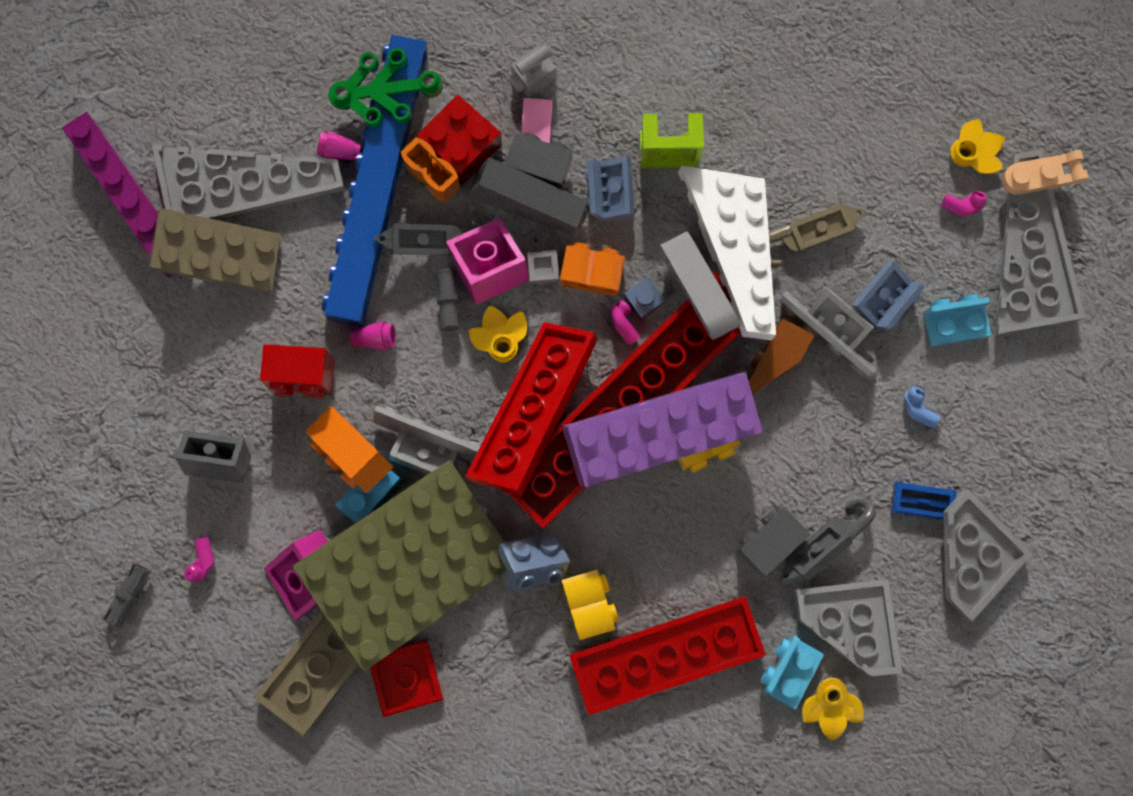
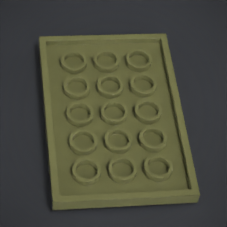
[291,460,506,672]

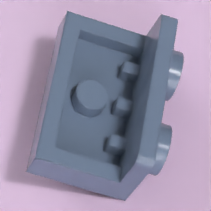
[585,156,635,222]
[851,261,925,331]
[498,532,570,591]

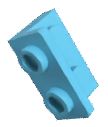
[923,294,992,347]
[760,636,824,710]

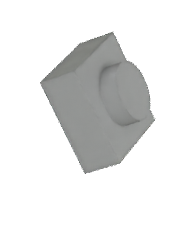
[527,250,559,284]

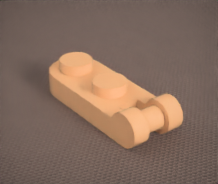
[1002,150,1089,195]

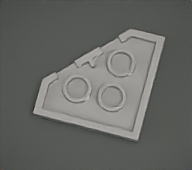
[943,490,1032,622]
[795,579,902,677]

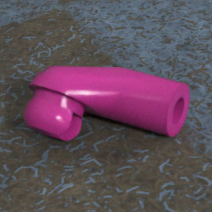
[610,300,640,345]
[184,537,215,583]

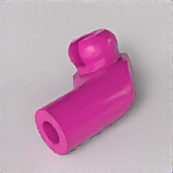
[940,191,987,217]

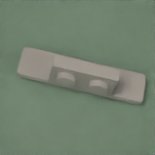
[778,288,877,377]
[373,406,481,475]

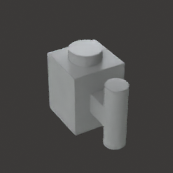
[510,45,556,98]

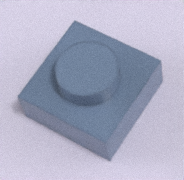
[624,277,666,320]

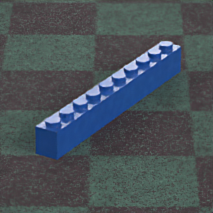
[322,34,428,327]

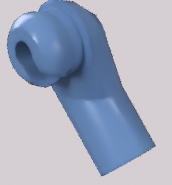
[904,387,940,429]

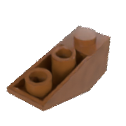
[747,318,814,395]

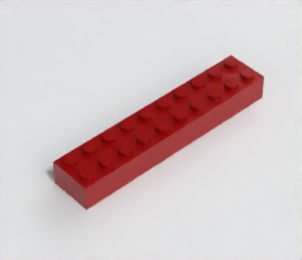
[504,271,741,531]

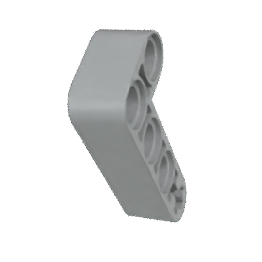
[660,231,740,340]

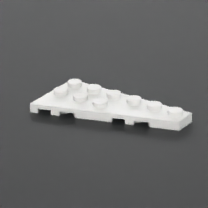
[678,166,776,340]

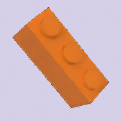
[305,406,393,493]

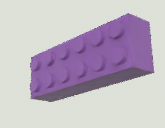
[562,372,763,488]

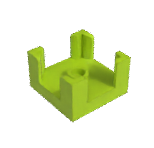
[639,113,704,168]

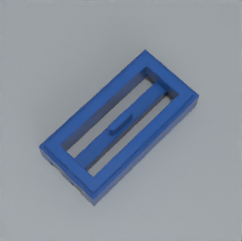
[891,482,956,520]

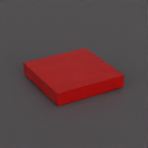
[370,639,444,717]

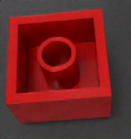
[417,94,502,185]
[260,344,335,399]

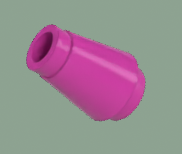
[317,131,361,161]
[350,321,396,351]

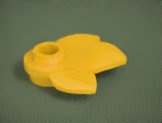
[950,119,1005,174]
[469,306,527,363]
[802,678,864,740]

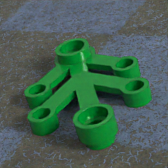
[328,48,443,128]

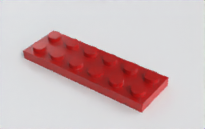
[465,322,598,496]
[569,596,766,715]

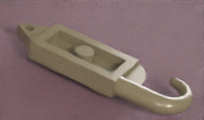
[769,203,866,267]

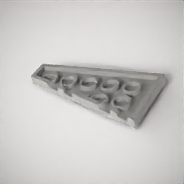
[152,144,345,220]
[995,149,1085,336]

